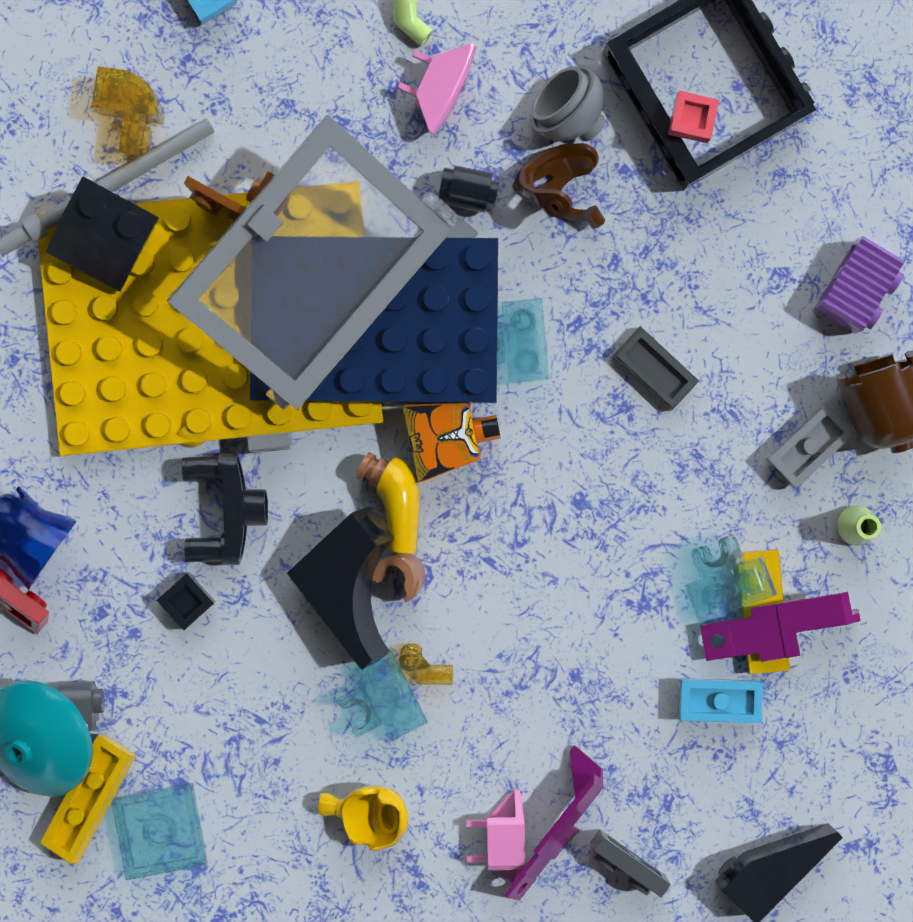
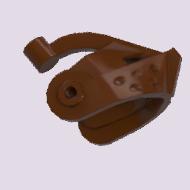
[512,143,605,229]

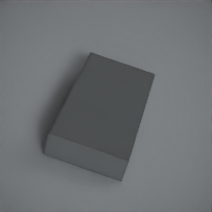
[612,326,699,411]

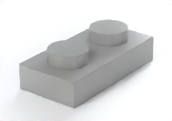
[766,403,855,489]

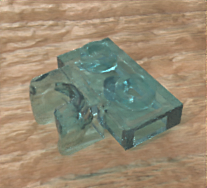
[497,298,549,384]
[685,535,777,623]
[337,649,428,741]

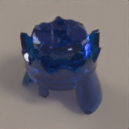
[0,486,77,591]

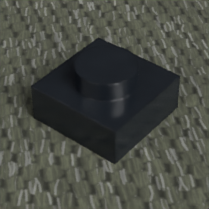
[156,572,216,631]

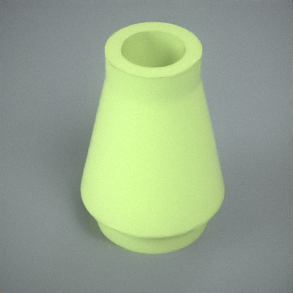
[837,505,881,546]

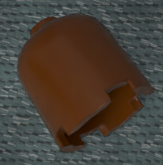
[836,351,913,453]

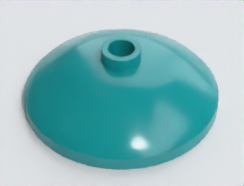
[0,680,93,797]

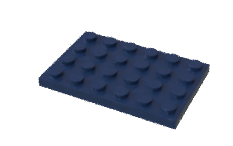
[250,236,498,403]

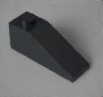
[715,823,843,922]

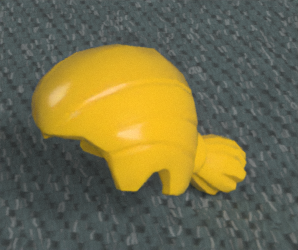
[317,786,409,851]

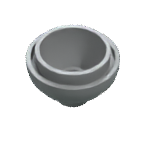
[530,65,605,142]

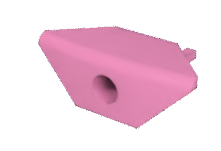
[397,43,477,135]
[466,789,525,883]

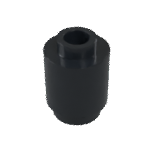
[438,165,499,213]

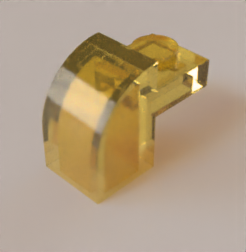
[92,66,164,161]

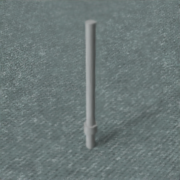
[0,118,214,256]

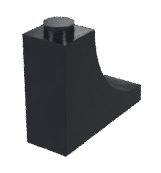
[286,507,395,671]

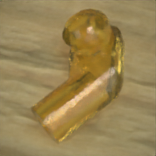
[398,643,453,685]

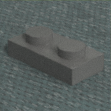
[591,829,671,898]

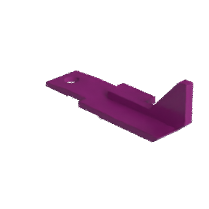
[700,592,861,662]
[505,745,603,901]

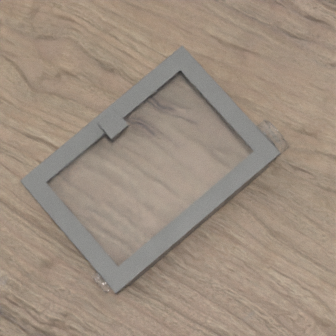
[167,115,460,410]

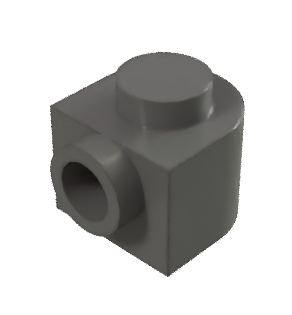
[58,681,105,731]

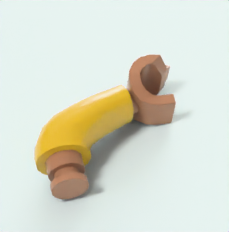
[356,452,426,602]

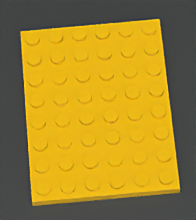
[36,181,384,456]

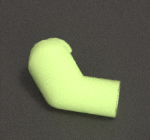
[392,0,433,46]

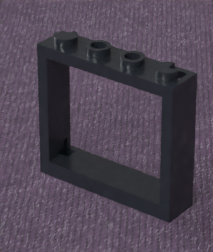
[603,0,816,190]

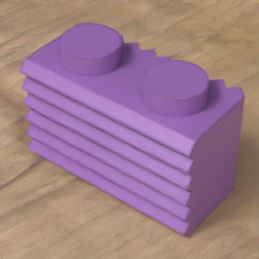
[814,236,905,333]

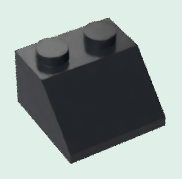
[46,176,159,292]

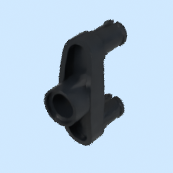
[182,451,268,565]

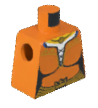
[403,403,501,483]

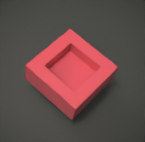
[668,90,719,144]

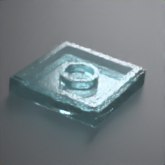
[111,783,208,880]

